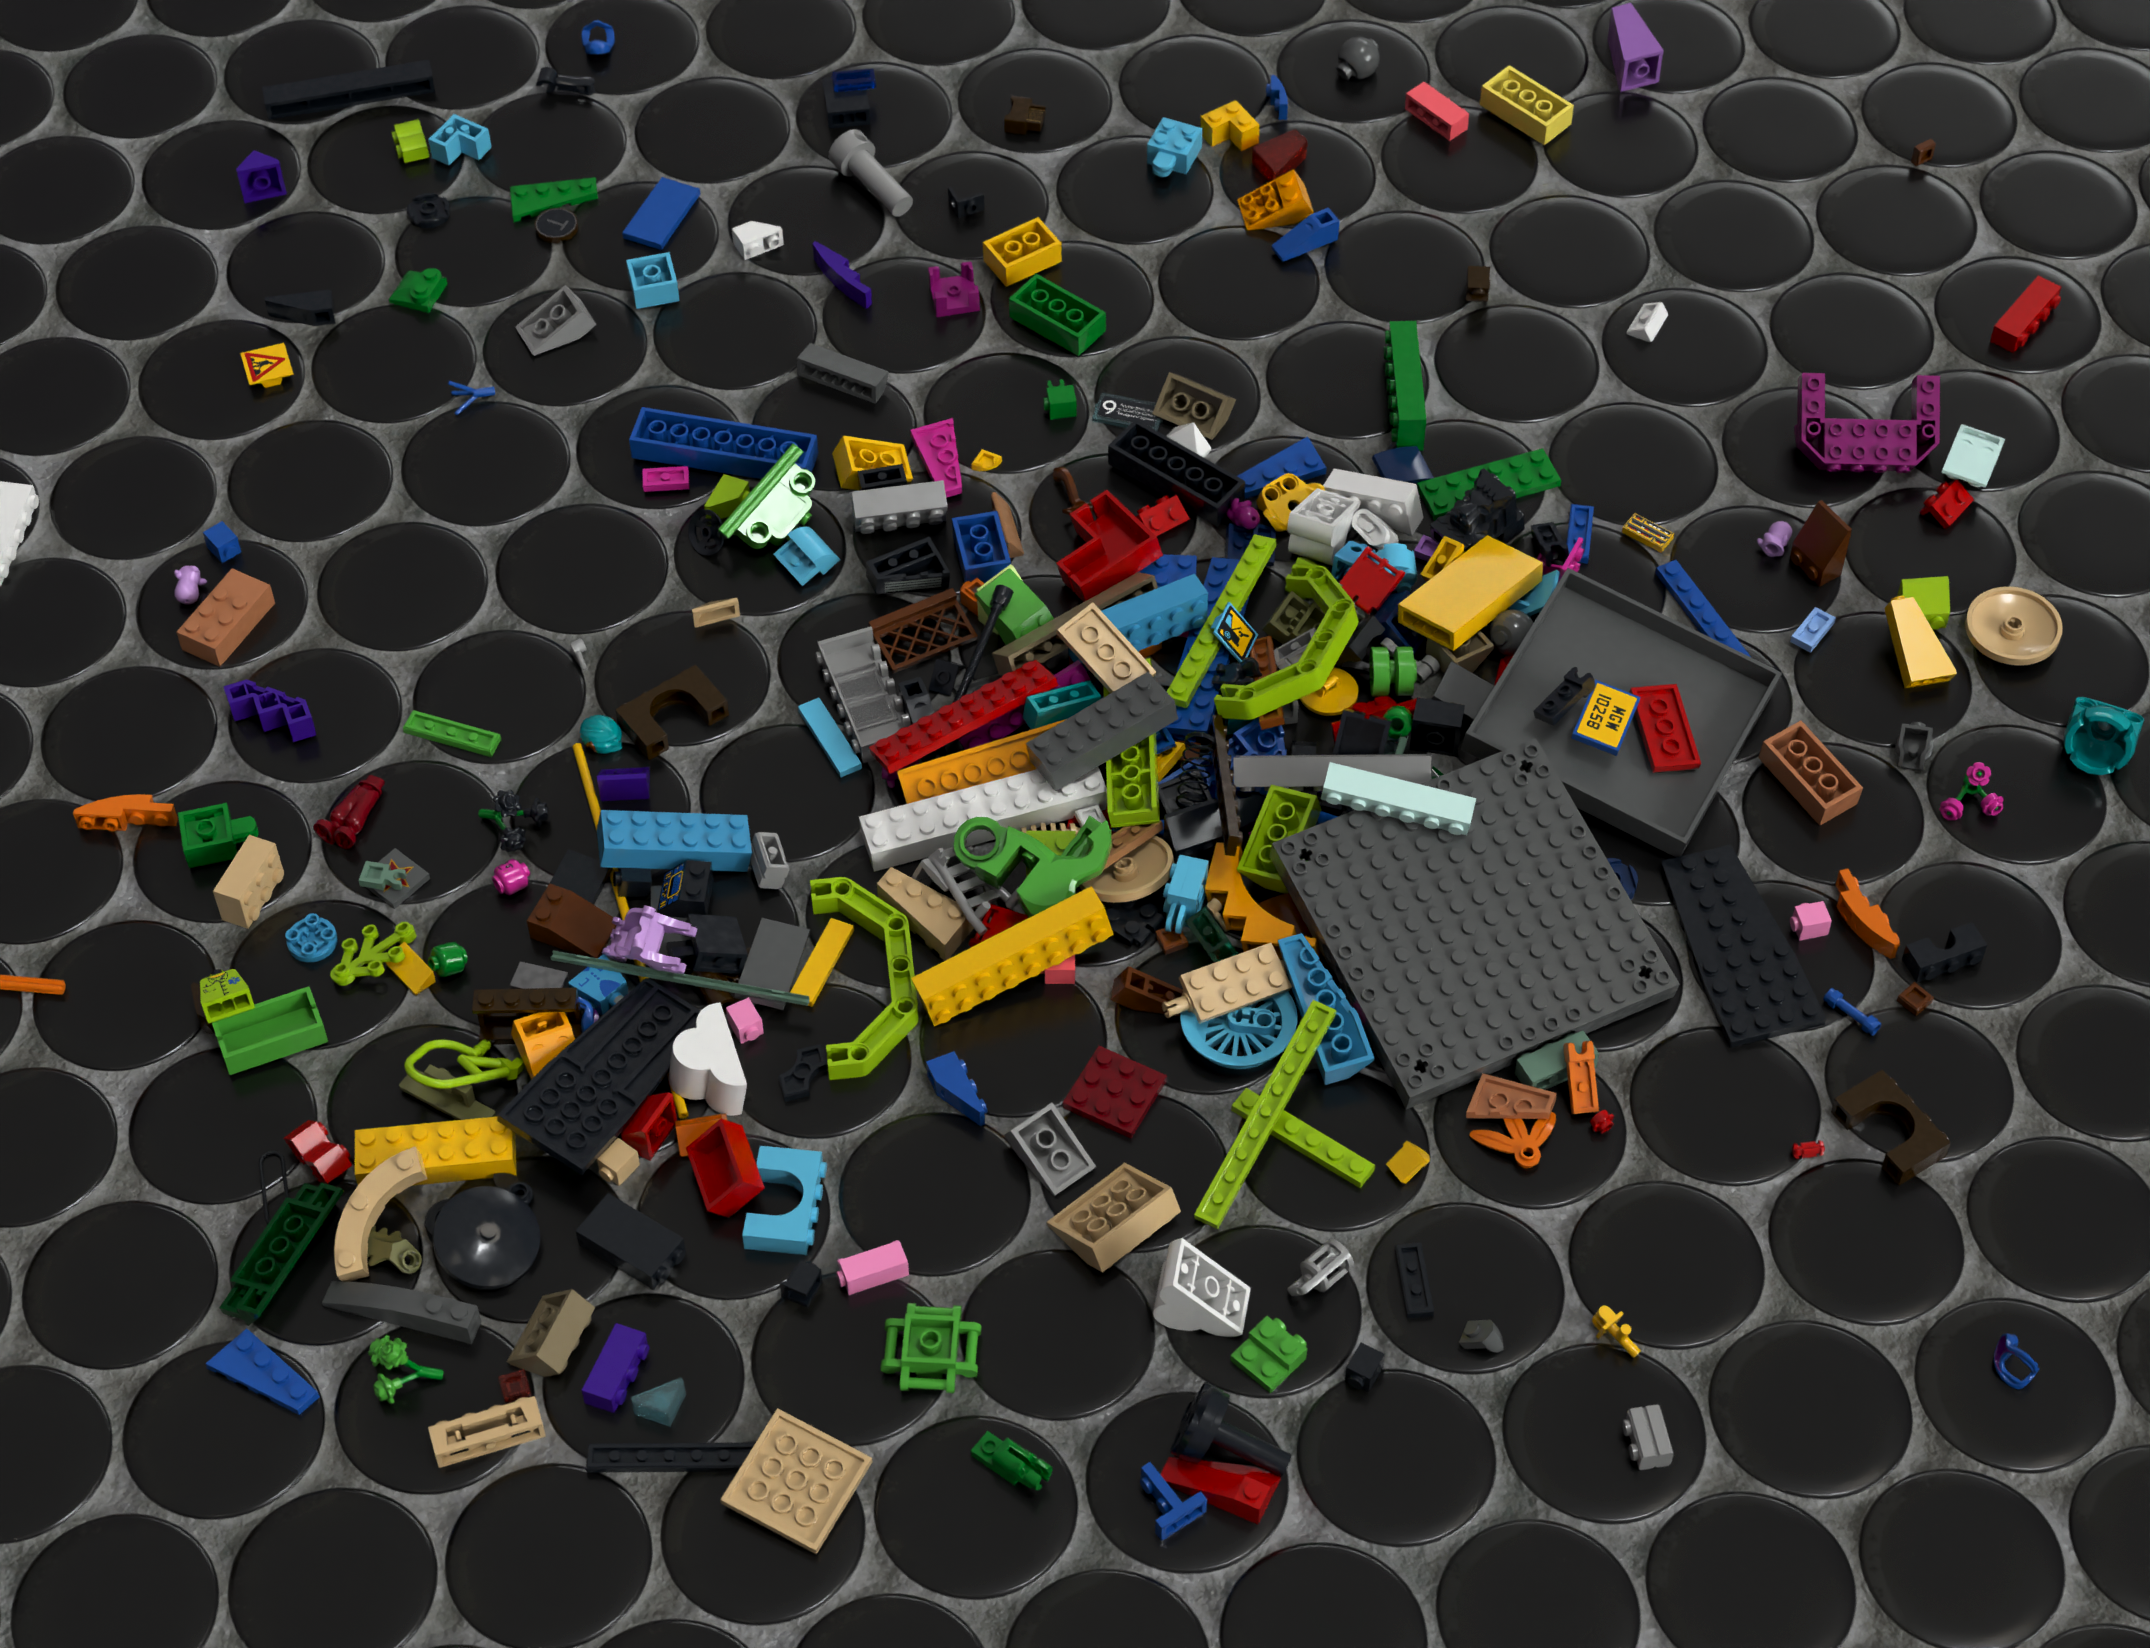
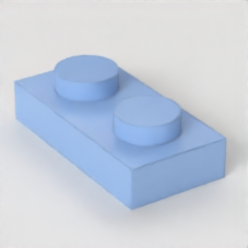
[1790,607,1836,653]

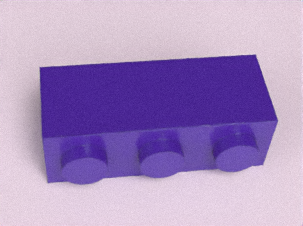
[582,1323,649,1413]

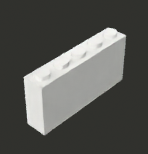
[0,481,39,587]

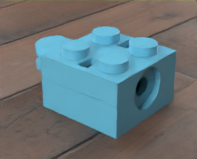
[1147,117,1202,177]
[1163,855,1209,934]

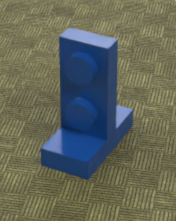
[1140,1462,1207,1541]

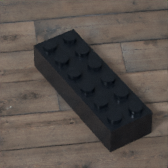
[1108,419,1245,527]

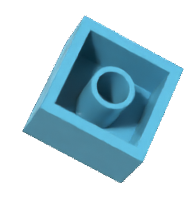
[626,252,680,309]

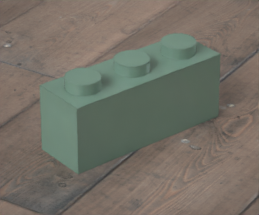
[1515,1030,1599,1090]

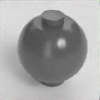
[1336,37,1380,80]
[1488,609,1534,656]

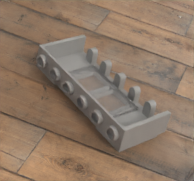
[815,627,911,763]

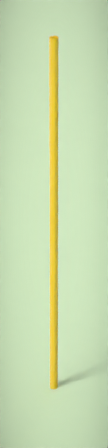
[572,743,689,1119]

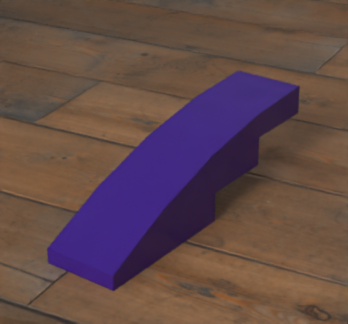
[812,241,872,309]

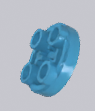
[285,913,338,962]

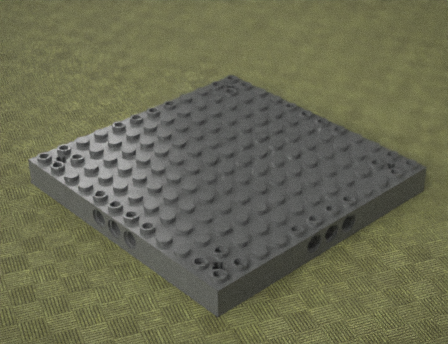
[1269,738,1680,1109]

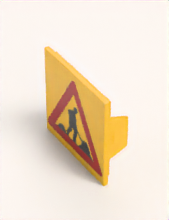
[240,343,294,388]

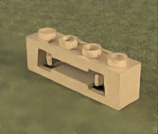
[428,1396,546,1468]

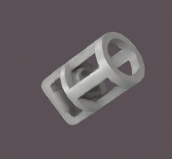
[1287,1238,1354,1296]

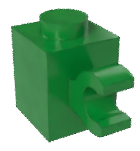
[1043,379,1077,420]

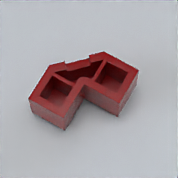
[284,1120,352,1184]

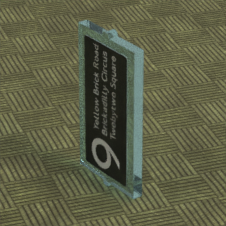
[1092,392,1163,431]

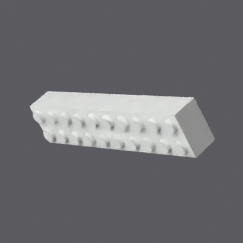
[859,767,1107,872]

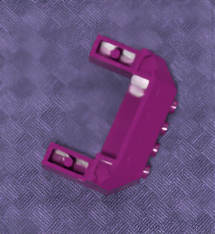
[1794,373,1940,473]

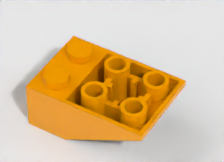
[1237,169,1314,231]
[511,1012,575,1080]

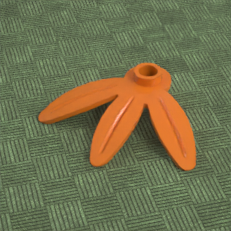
[1469,1112,1556,1168]

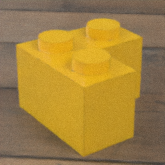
[1200,100,1260,151]

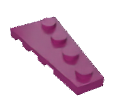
[910,418,962,498]

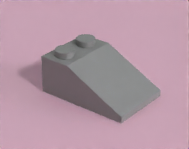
[515,285,597,356]
[1004,1103,1096,1196]

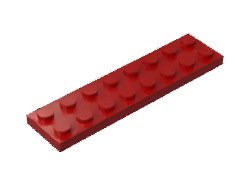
[869,660,1058,774]

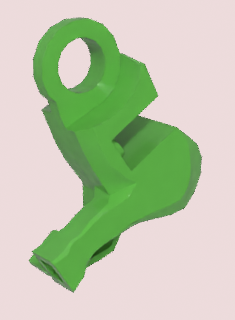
[954,815,1112,918]

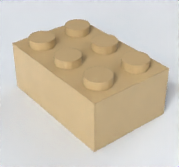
[213,835,284,929]

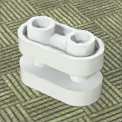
[1352,509,1398,550]

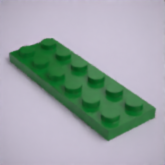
[1417,448,1561,521]

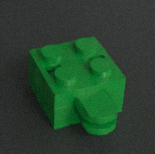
[178,803,259,868]

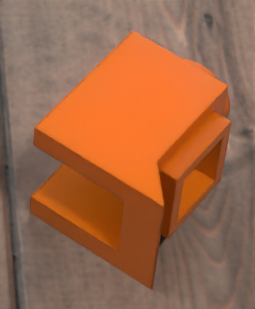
[960,578,985,616]

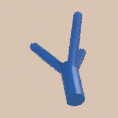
[448,381,495,415]

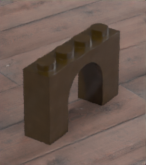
[615,665,729,760]
[1831,1070,1951,1186]

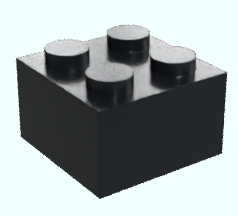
[1410,697,1465,757]

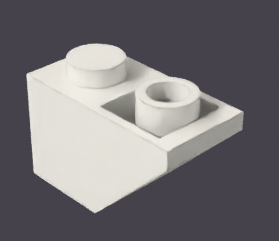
[732,221,784,260]

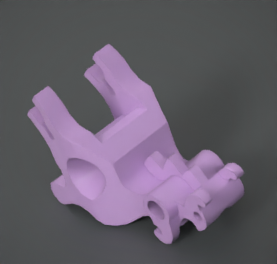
[602,905,697,974]

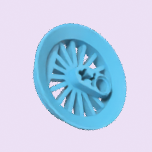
[1180,991,1298,1069]

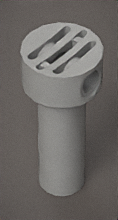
[829,129,913,217]

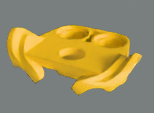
[1257,473,1325,532]

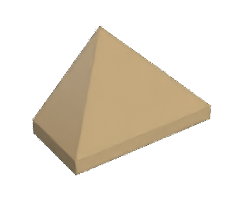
[692,598,740,628]

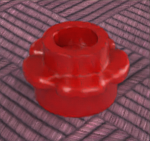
[1590,1110,1614,1133]

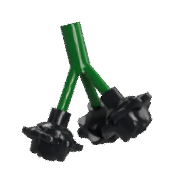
[478,790,549,852]

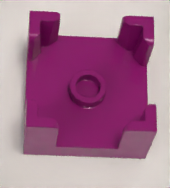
[928,261,980,317]

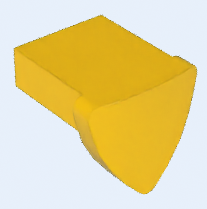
[1386,1140,1430,1184]

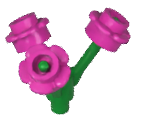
[1940,762,2004,820]

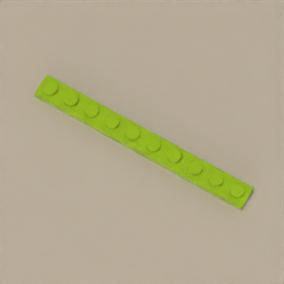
[1167,534,1277,708]
[1194,1000,1336,1229]

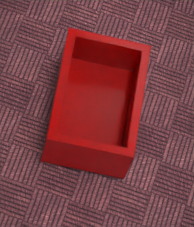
[686,1118,765,1218]

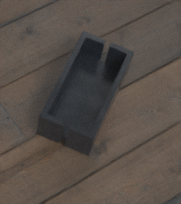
[1320,708,1392,812]

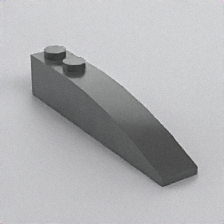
[322,1281,482,1344]

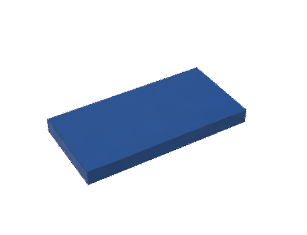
[622,177,701,250]

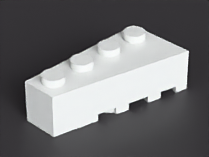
[1323,468,1424,536]

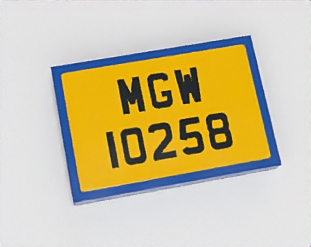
[1571,680,1641,756]

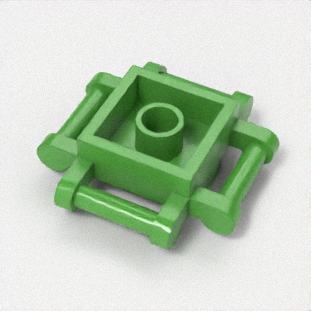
[880,1303,981,1393]

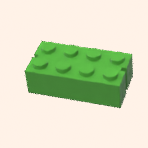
[212,986,328,1075]

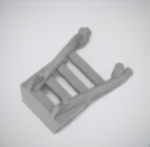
[911,840,1026,936]

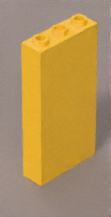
[1398,535,1543,651]

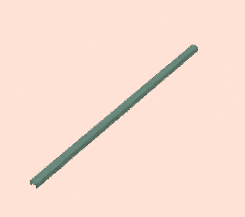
[551,951,809,1006]

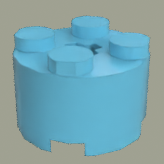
[1369,543,1417,593]

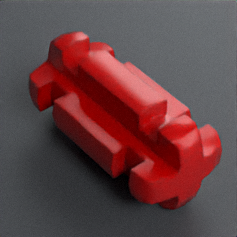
[1792,1140,1825,1159]

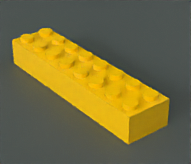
[911,886,1114,1027]

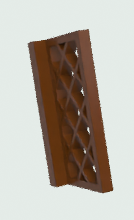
[868,588,978,674]

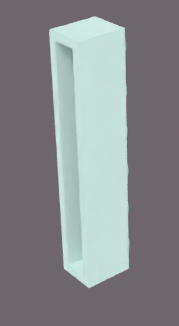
[1321,762,1476,835]

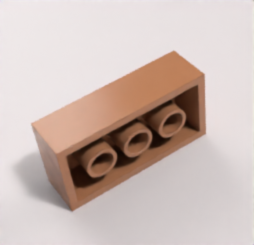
[177,569,275,667]
[1759,721,1863,825]

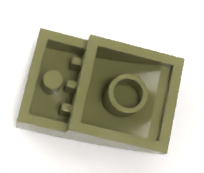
[1262,591,1325,645]

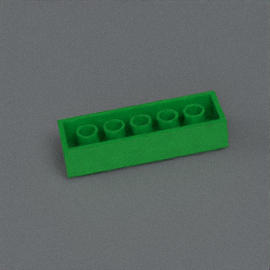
[1383,321,1426,451]

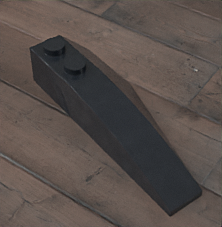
[1163,787,1289,864]

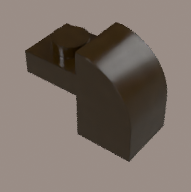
[1466,266,1490,302]

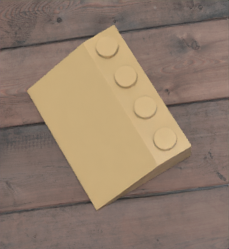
[1046,1163,1181,1272]

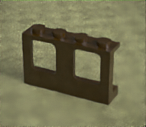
[472,988,582,1045]

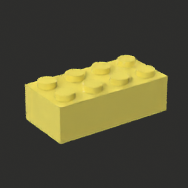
[1480,65,1574,145]

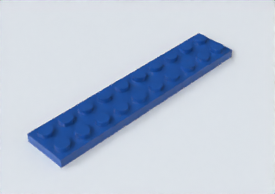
[1166,557,1250,737]

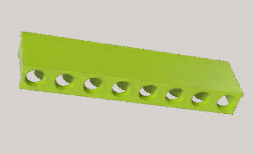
[1104,658,1160,828]

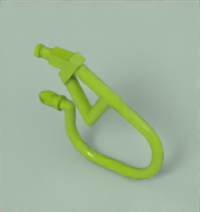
[404,1039,525,1089]

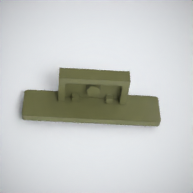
[399,1064,496,1120]

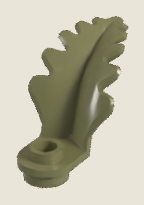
[367,1225,422,1274]

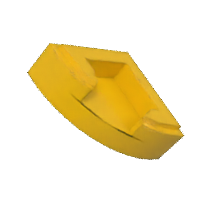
[971,449,1002,471]

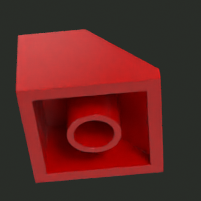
[621,1092,677,1161]

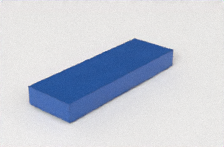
[1567,504,1594,564]

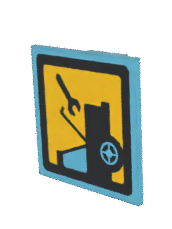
[1211,602,1258,663]

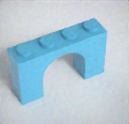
[742,1146,827,1255]

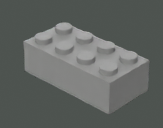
[852,480,948,534]

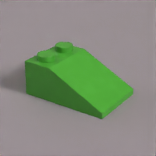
[974,568,1054,645]

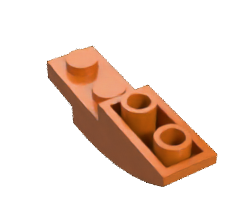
[73,794,178,831]
[1835,868,1900,959]

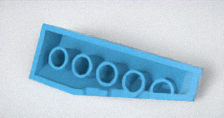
[1278,933,1374,1085]

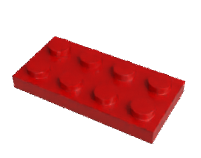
[1629,684,1701,773]

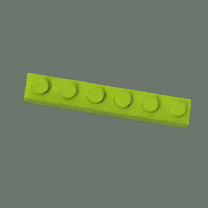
[1231,1088,1375,1188]

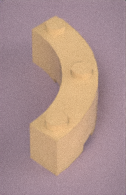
[334,1147,427,1282]

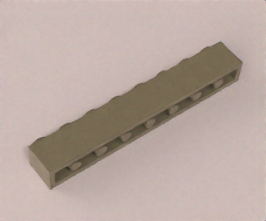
[992,572,1158,675]

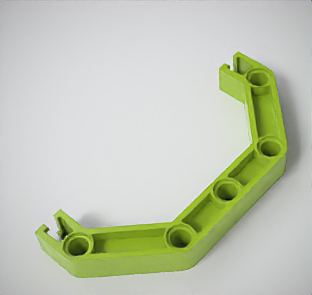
[1214,564,1359,720]
[810,877,919,1080]

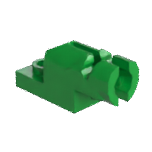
[971,1431,1053,1491]

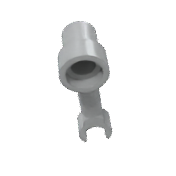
[1380,638,1440,683]

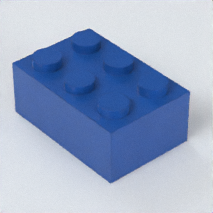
[952,511,1011,583]

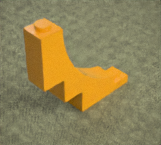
[1204,842,1320,959]

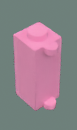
[836,1240,909,1295]

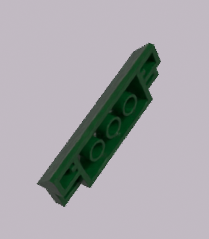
[219,1183,344,1326]

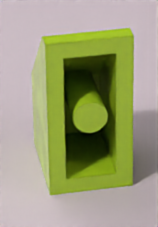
[704,474,750,519]

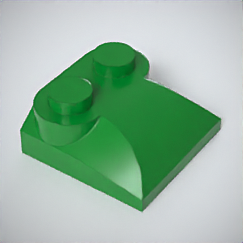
[389,268,448,313]

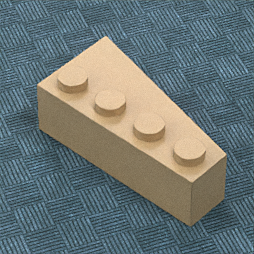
[877,867,974,961]

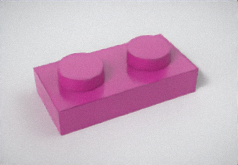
[643,466,689,492]

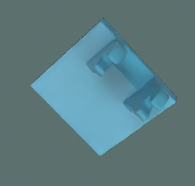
[1509,570,1560,617]

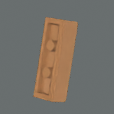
[991,492,1024,558]

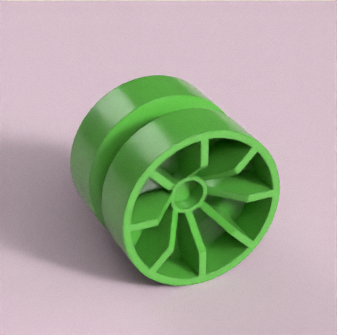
[1369,646,1417,697]

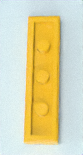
[790,918,854,1007]

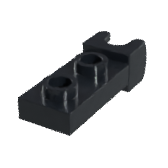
[1531,522,1569,567]
[1533,667,1595,726]

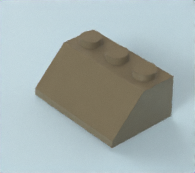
[1152,372,1236,440]
[507,1289,595,1377]

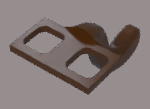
[1053,466,1094,515]

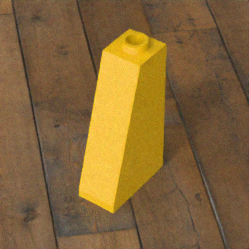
[1884,596,1957,688]

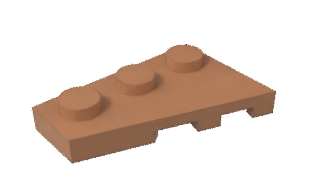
[1466,1073,1557,1119]

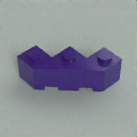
[223,679,317,742]

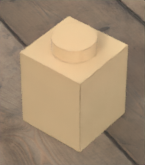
[597,1138,640,1186]

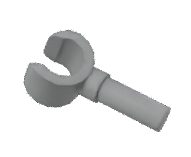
[571,638,587,671]

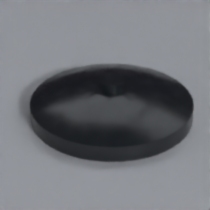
[433,1186,540,1290]

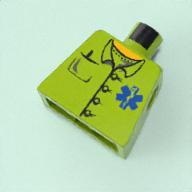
[200,969,255,1024]

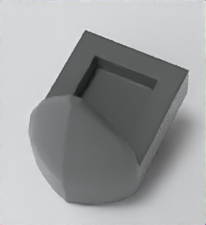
[1459,1320,1504,1352]

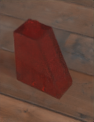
[1252,129,1308,182]

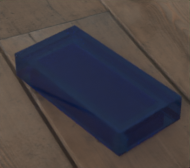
[832,68,876,92]

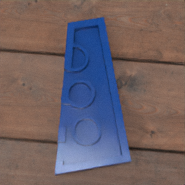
[1237,437,1326,499]
[206,1328,319,1415]

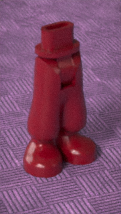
[313,775,385,849]

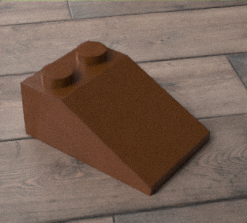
[1790,500,1852,587]
[527,883,616,958]

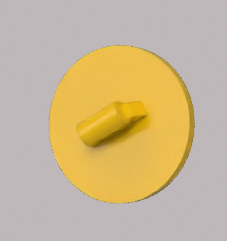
[1300,667,1358,716]

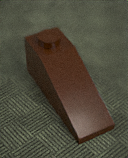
[1111,966,1183,1016]

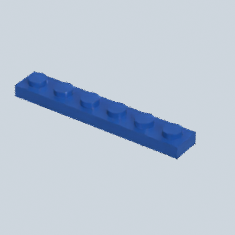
[1655,560,1751,657]

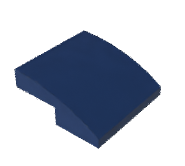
[1372,446,1434,484]
[1225,523,1276,567]

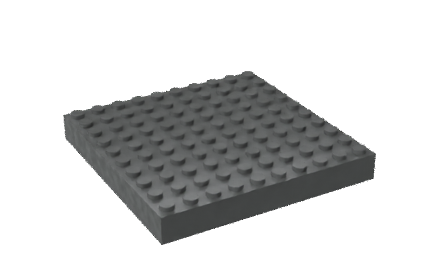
[1461,568,1782,857]

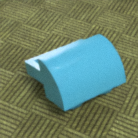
[774,527,840,586]

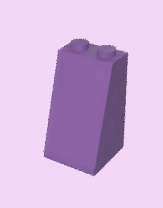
[1608,3,1664,92]

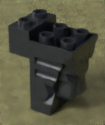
[1430,468,1525,553]

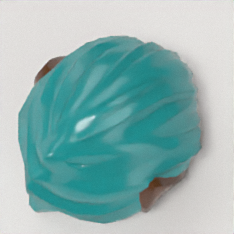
[579,715,622,754]

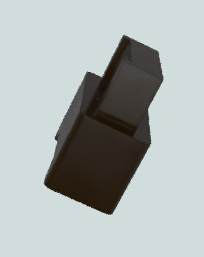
[1004,96,1046,135]

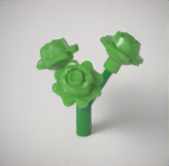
[368,1335,443,1404]

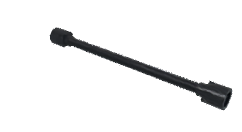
[922,585,1014,763]

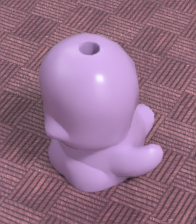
[1757,521,1793,557]
[174,566,207,605]

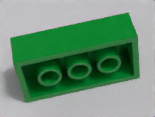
[1009,274,1106,356]

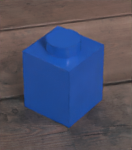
[203,521,241,563]

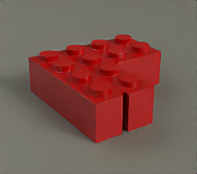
[1056,490,1163,602]

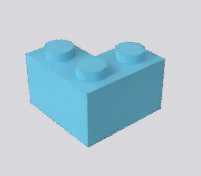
[429,114,491,165]

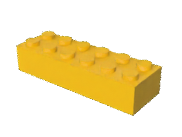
[355,1116,517,1186]

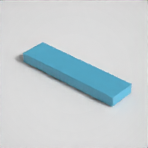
[798,697,862,778]

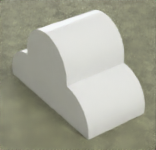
[1287,488,1360,566]
[668,1002,747,1116]
[1153,1238,1251,1337]

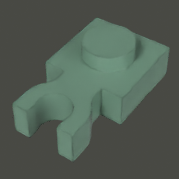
[358,861,407,890]

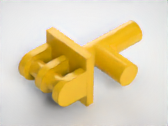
[1592,1306,1641,1358]

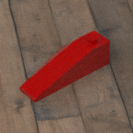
[1160,1457,1281,1524]

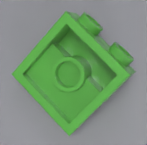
[1230,1316,1307,1393]

